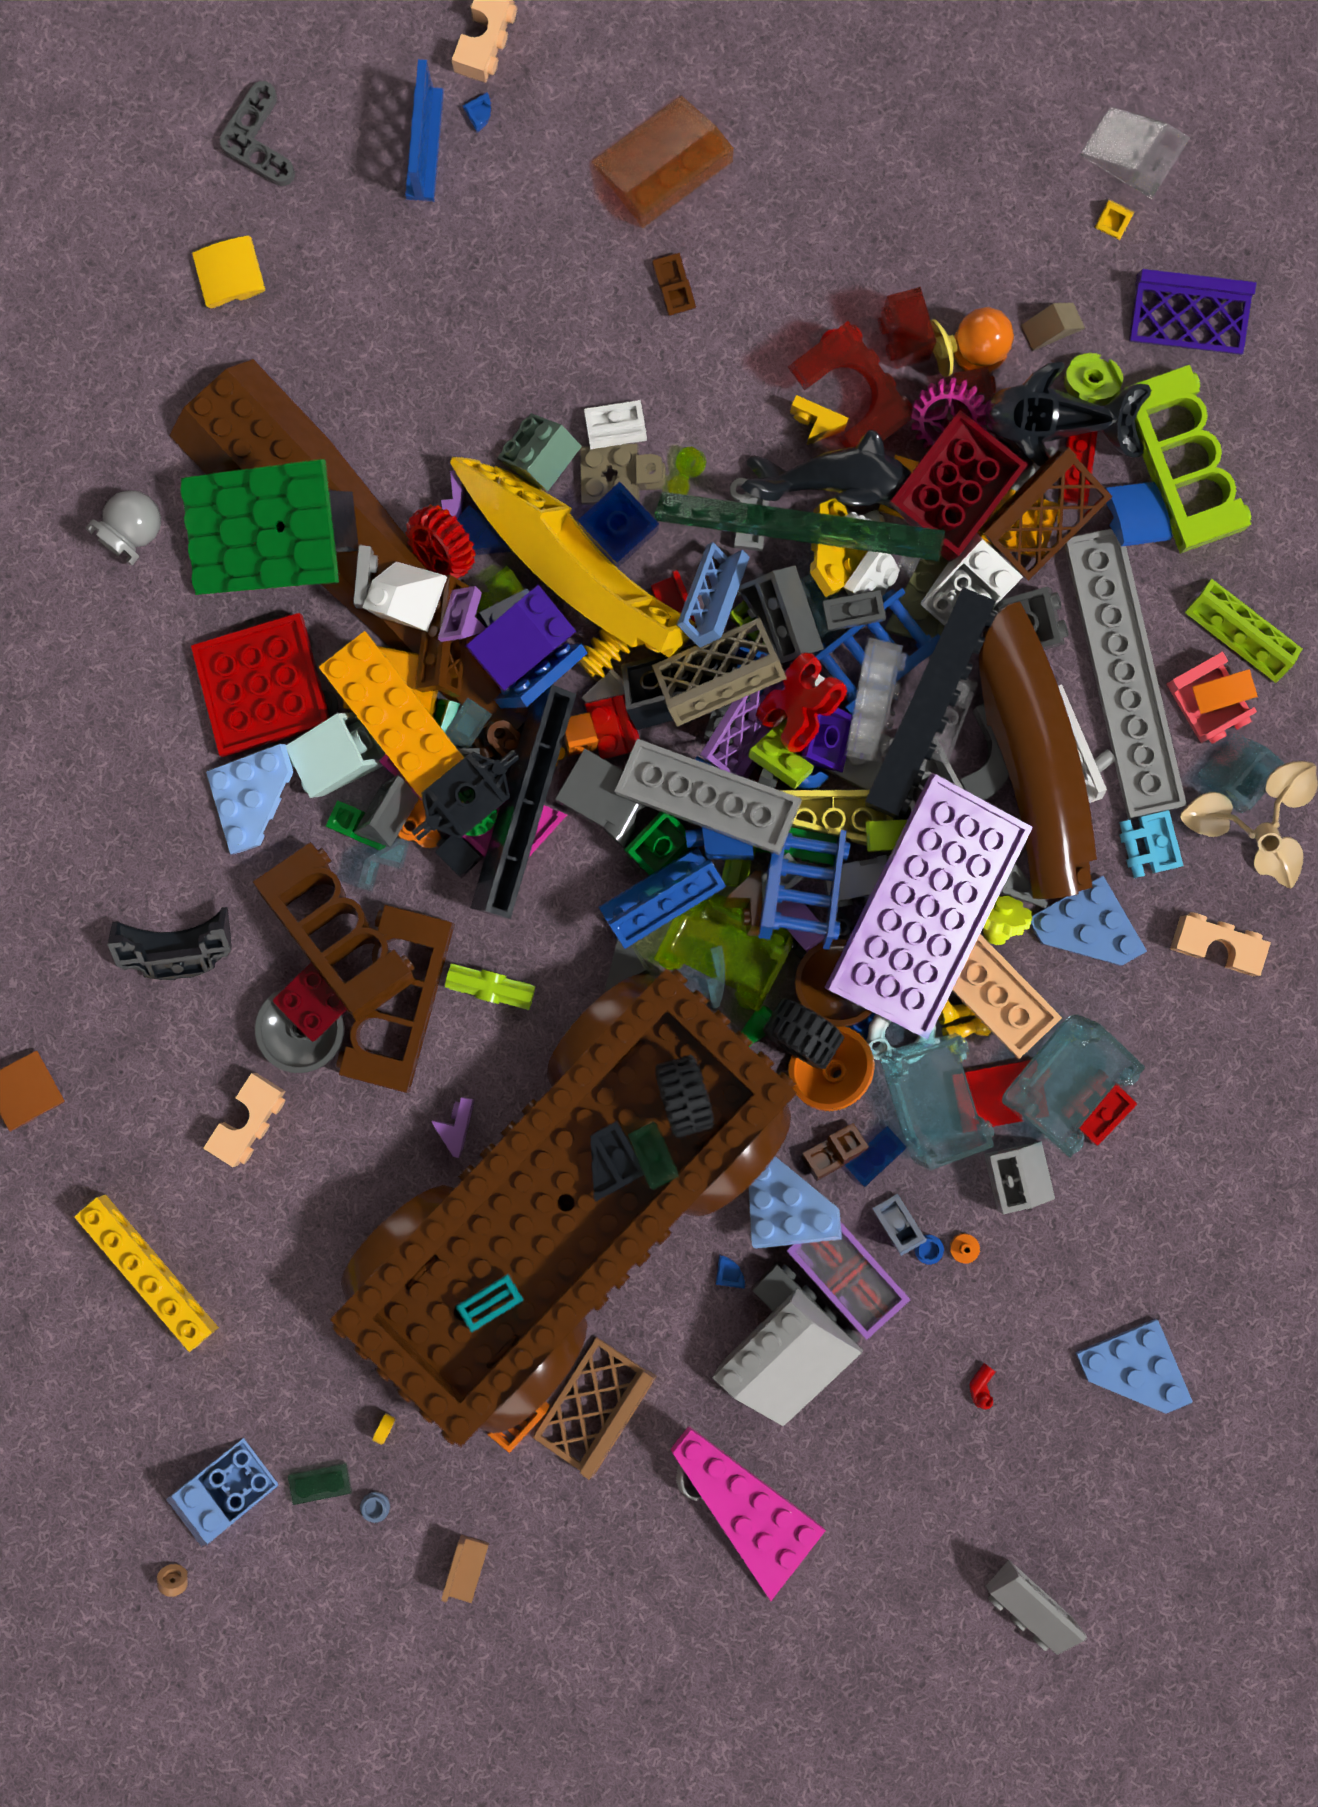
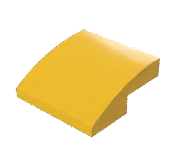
[192,236,266,308]

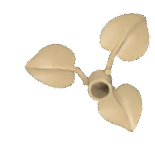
[1180,761,1318,889]

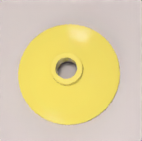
[927,319,958,377]

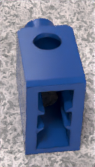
[685,827,755,860]

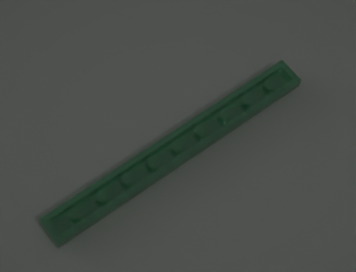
[655,492,945,561]

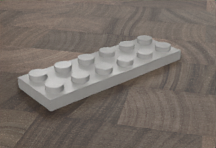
[615,739,802,855]

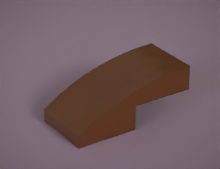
[652,253,696,316]
[801,1123,869,1181]

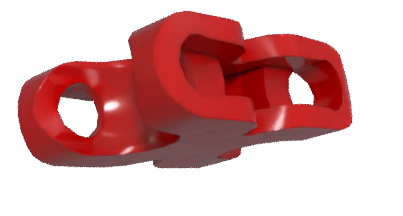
[756,653,847,752]

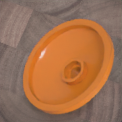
[789,1027,874,1111]

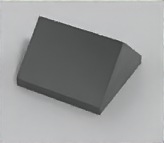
[353,775,418,847]

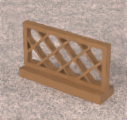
[533,1337,657,1480]

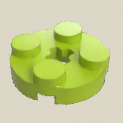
[1064,353,1123,406]

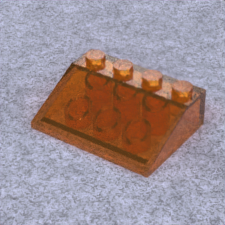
[592,95,734,228]

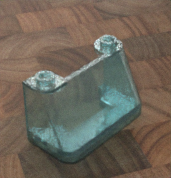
[1002,1014,1146,1158]
[879,1033,994,1171]

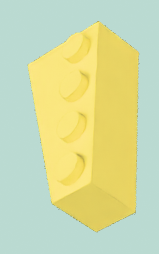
[780,790,893,846]

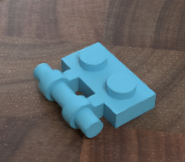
[1119,810,1184,878]

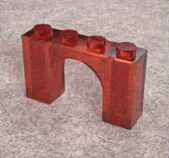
[788,321,913,448]

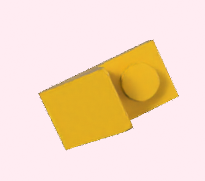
[790,395,849,445]

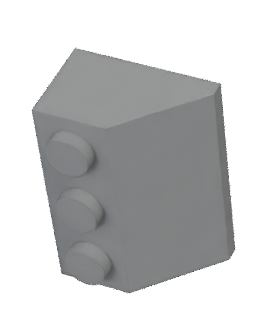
[986,1560,1087,1655]

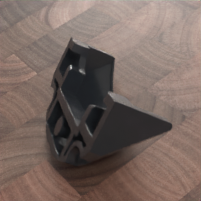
[107,907,232,980]

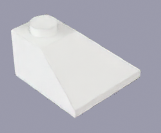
[363,562,447,632]

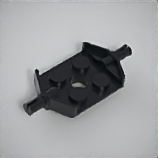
[411,749,520,841]

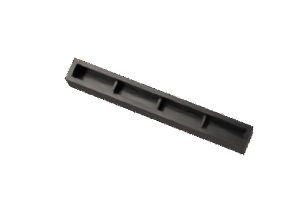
[865,587,997,819]
[470,685,577,919]

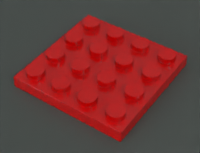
[191,613,330,757]

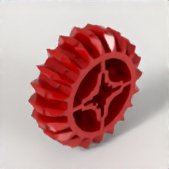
[405,504,476,579]

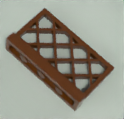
[978,446,1113,581]

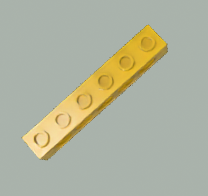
[74,1195,219,1352]

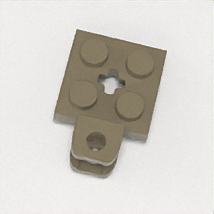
[581,443,666,505]

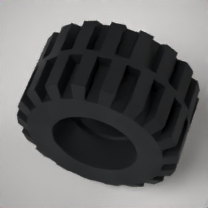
[763,999,844,1069]
[655,1054,714,1138]

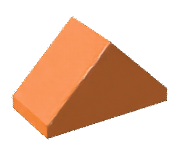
[564,713,598,757]

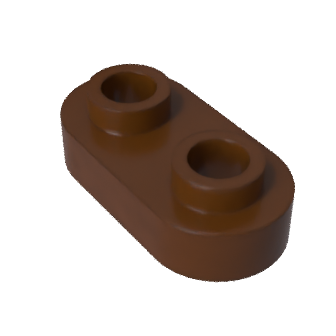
[484,718,521,767]

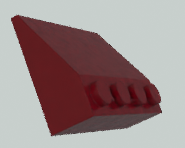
[889,410,1028,562]

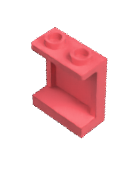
[1166,652,1257,744]

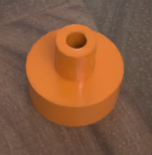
[949,1233,980,1264]

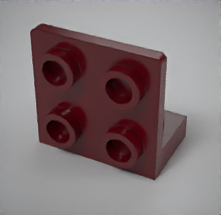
[273,963,347,1041]

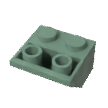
[497,413,582,492]

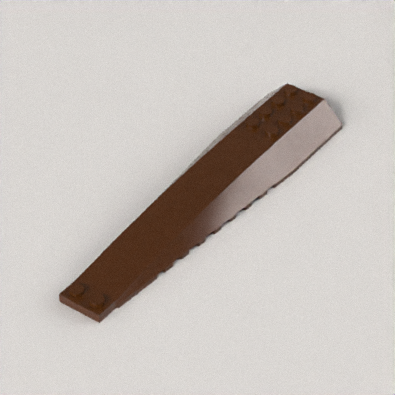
[169,359,530,737]

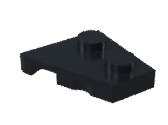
[590,1120,646,1201]

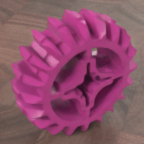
[911,377,987,449]

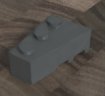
[737,565,824,664]

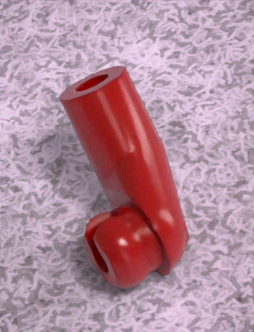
[969,1363,996,1410]

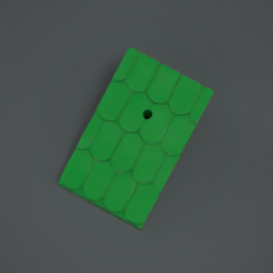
[180,459,359,595]

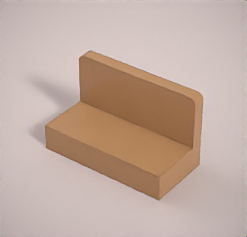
[441,1535,489,1603]

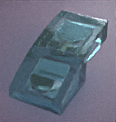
[706,946,725,1008]

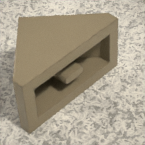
[1021,303,1085,351]

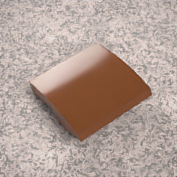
[0,1051,65,1132]

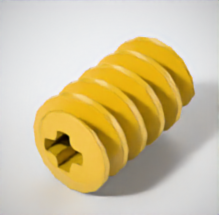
[578,629,630,679]

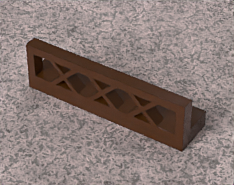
[416,575,470,697]

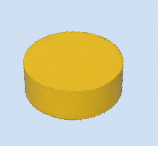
[372,1413,396,1445]

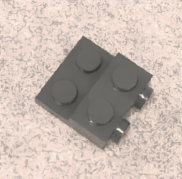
[993,586,1069,650]

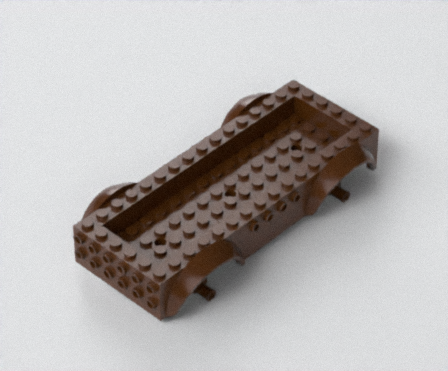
[330,968,797,1448]

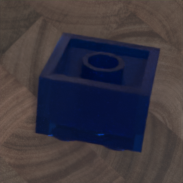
[577,482,659,568]

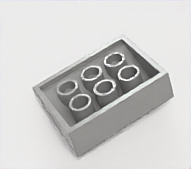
[712,1288,863,1427]

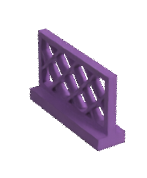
[700,654,785,779]

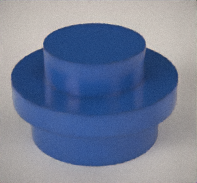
[914,1235,944,1265]

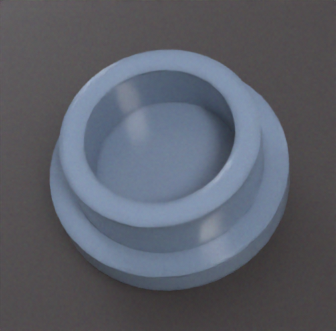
[360,1492,390,1523]

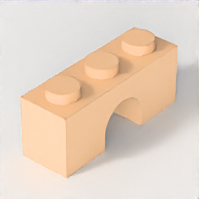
[452,0,517,83]
[1170,912,1271,977]
[203,1073,286,1167]

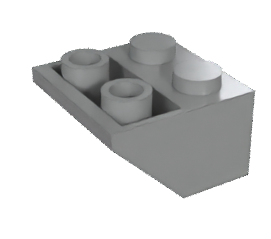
[984,1141,1055,1214]

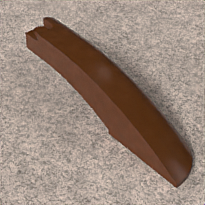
[979,601,1097,899]

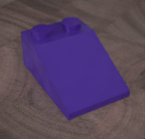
[466,585,576,692]

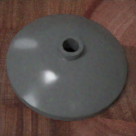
[255,988,344,1073]

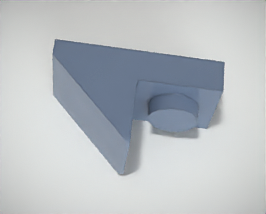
[872,1194,927,1256]

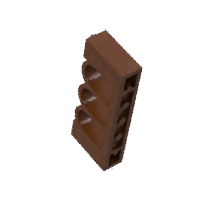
[253,842,415,1022]
[336,905,455,1093]

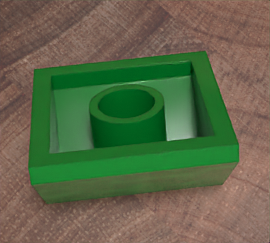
[625,811,692,876]

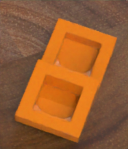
[1192,669,1258,714]

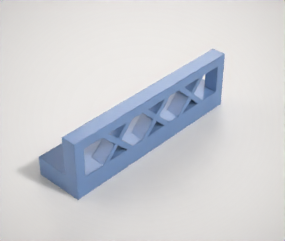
[677,542,750,647]

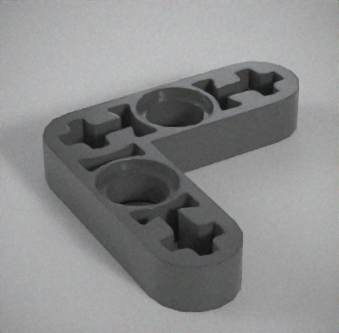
[220,81,295,186]

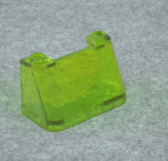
[654,893,794,1011]

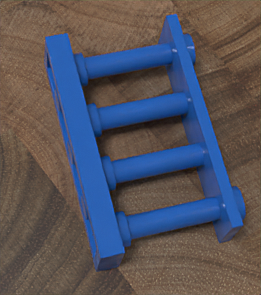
[812,588,940,716]
[758,830,850,949]
[598,847,726,949]

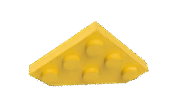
[810,498,870,597]

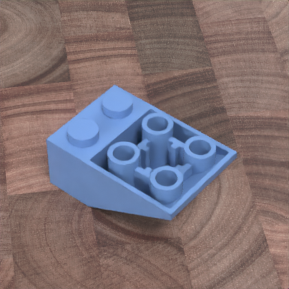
[166,1438,279,1547]

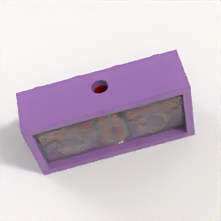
[784,1223,910,1340]

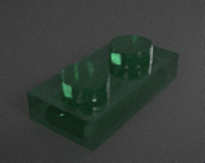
[628,1121,679,1189]
[288,1462,352,1505]

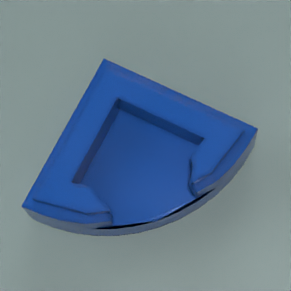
[463,92,491,132]
[716,1255,745,1289]

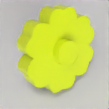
[982,896,1032,945]

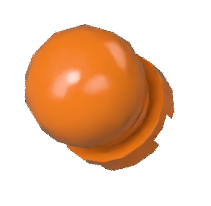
[953,307,1014,375]

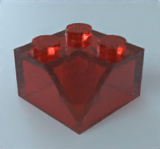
[878,287,936,369]

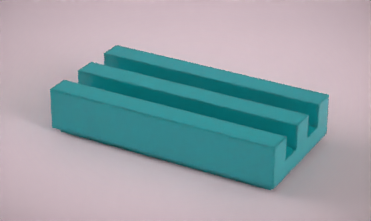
[456,1274,524,1332]

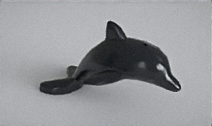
[984,362,1152,467]
[741,430,912,512]

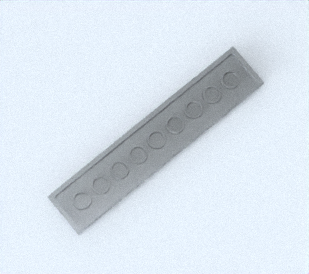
[1064,529,1187,819]

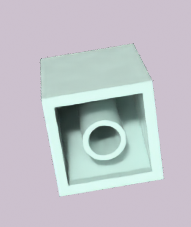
[286,712,386,798]

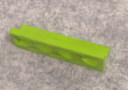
[1185,578,1303,683]

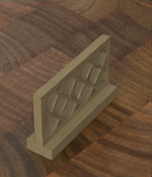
[652,618,787,727]

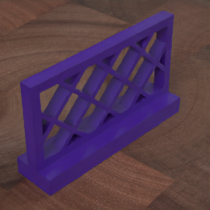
[1129,269,1257,355]

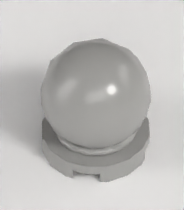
[85,490,161,566]

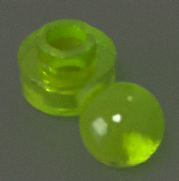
[667,447,706,498]

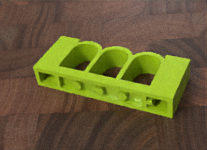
[1125,365,1251,554]

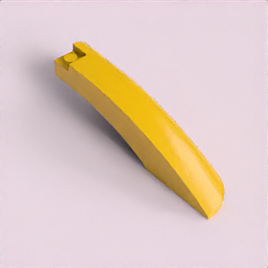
[450,457,696,658]

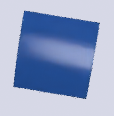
[1106,482,1172,547]

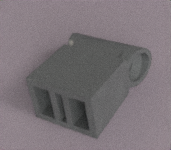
[555,749,648,849]

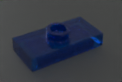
[844,1126,907,1187]

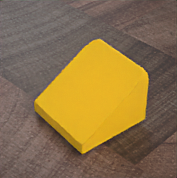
[1094,199,1134,240]

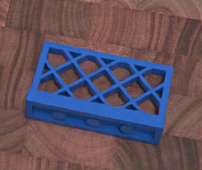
[405,59,444,201]

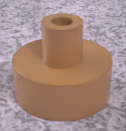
[157,1564,188,1597]

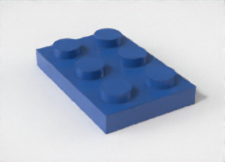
[494,643,588,708]

